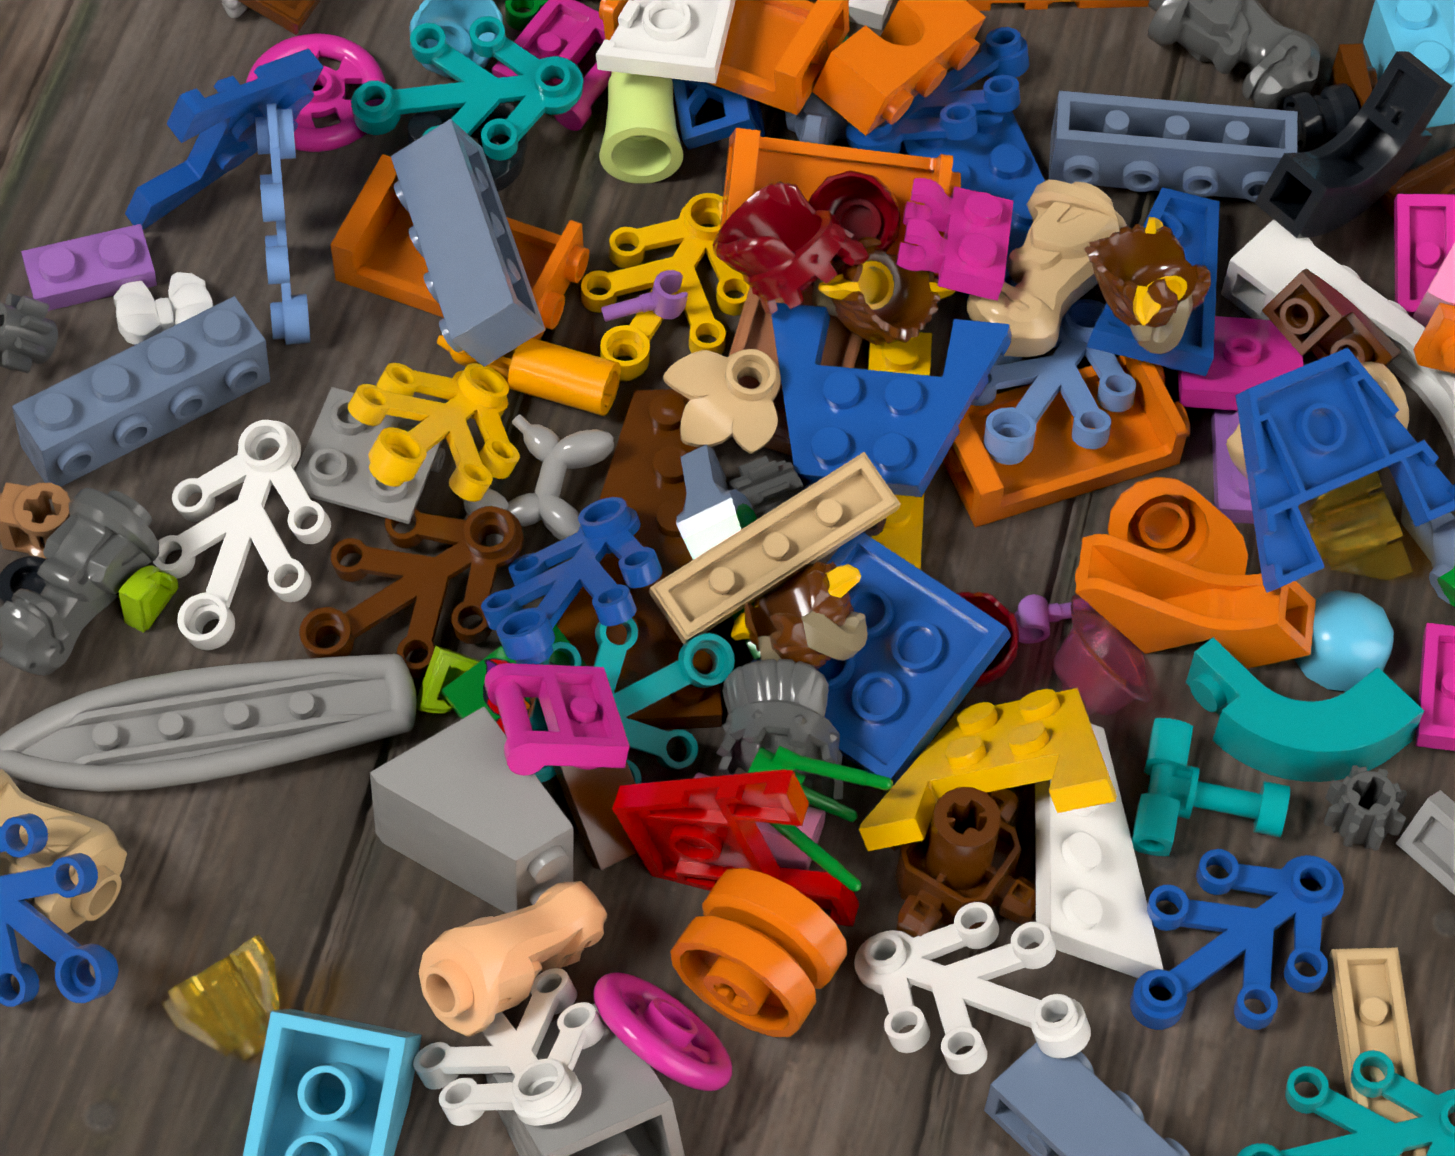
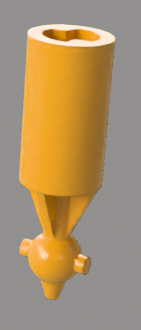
[437,335,621,416]

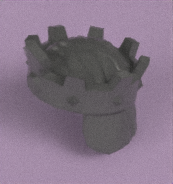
[716,659,843,800]

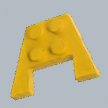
[859,688,1117,851]

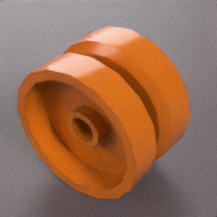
[670,868,847,1037]

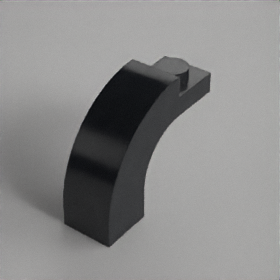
[1254,51,1452,238]

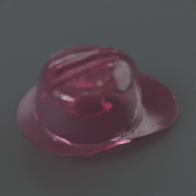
[1053,593,1153,716]

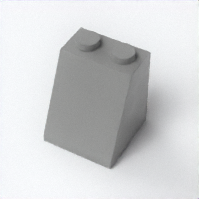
[370,706,573,913]
[485,1003,685,1156]

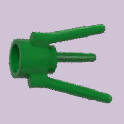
[748,745,893,892]

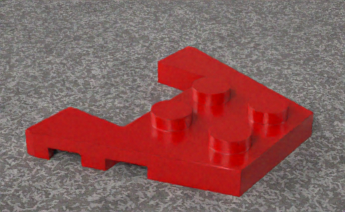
[612,769,860,927]

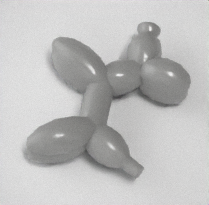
[464,414,614,547]

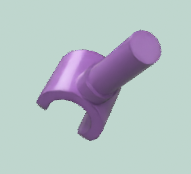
[601,270,688,322]
[1014,594,1098,643]

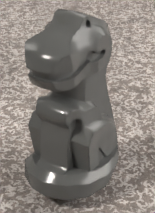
[1147,0,1320,110]
[0,488,159,676]

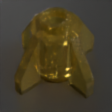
[1306,471,1413,580]
[162,934,280,1061]

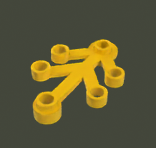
[581,193,750,381]
[348,363,520,502]

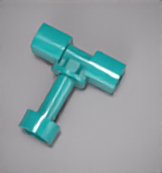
[1132,718,1290,856]

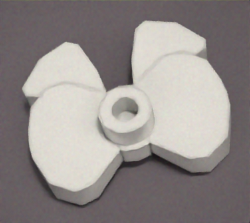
[113,272,213,345]

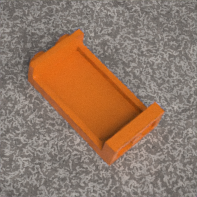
[599,0,849,115]
[720,128,961,279]
[330,154,589,340]
[943,356,1190,528]

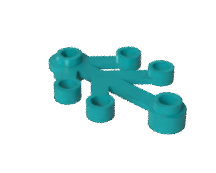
[351,16,583,161]
[505,618,735,784]
[1237,1050,1455,1156]

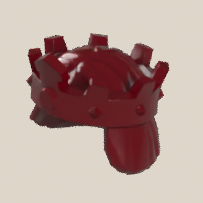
[712,181,869,314]

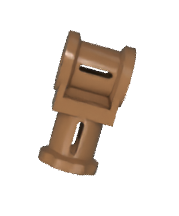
[0,482,70,559]

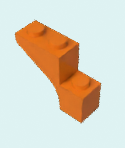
[1075,534,1316,669]

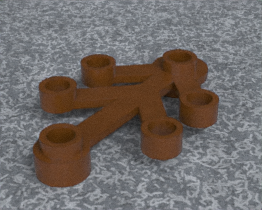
[299,506,524,678]

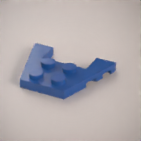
[125,48,323,230]
[771,303,1012,497]
[1235,348,1455,593]

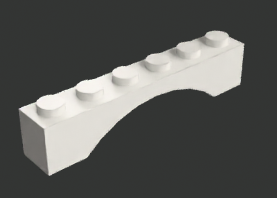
[1221,219,1455,459]

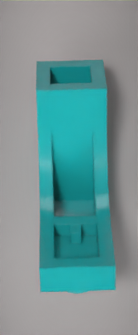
[1186,637,1424,782]

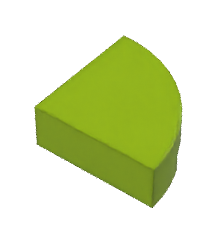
[118,565,179,633]
[416,646,481,713]

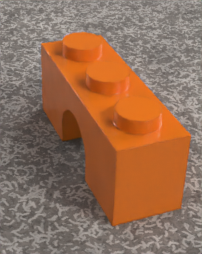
[812,0,986,136]

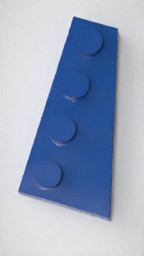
[1086,187,1220,376]

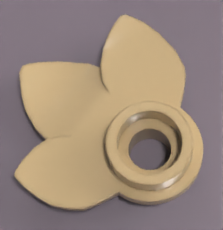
[663,349,781,454]

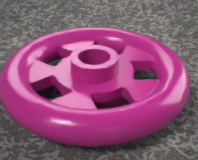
[246,33,386,152]
[594,973,732,1091]

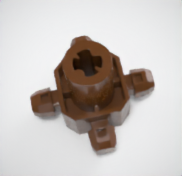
[889,787,1036,938]

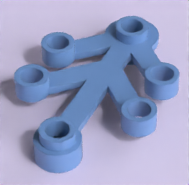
[255,103,310,345]
[971,299,1136,465]

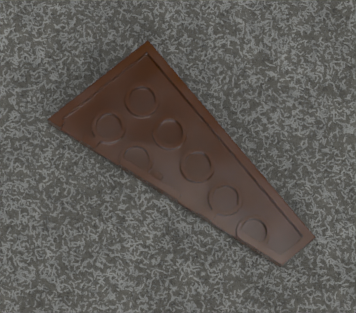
[558,389,722,730]

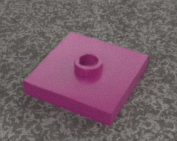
[1178,316,1303,411]

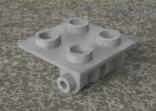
[295,387,445,524]

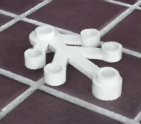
[153,420,331,650]
[854,902,1091,1074]
[413,968,605,1126]

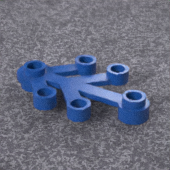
[846,27,1029,153]
[481,497,663,664]
[0,813,119,1007]
[1130,849,1344,1030]

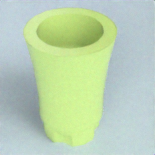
[599,71,683,183]

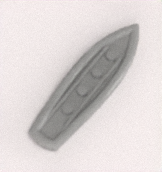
[0,654,417,792]

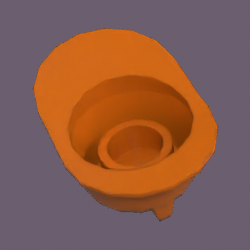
[1108,477,1248,575]

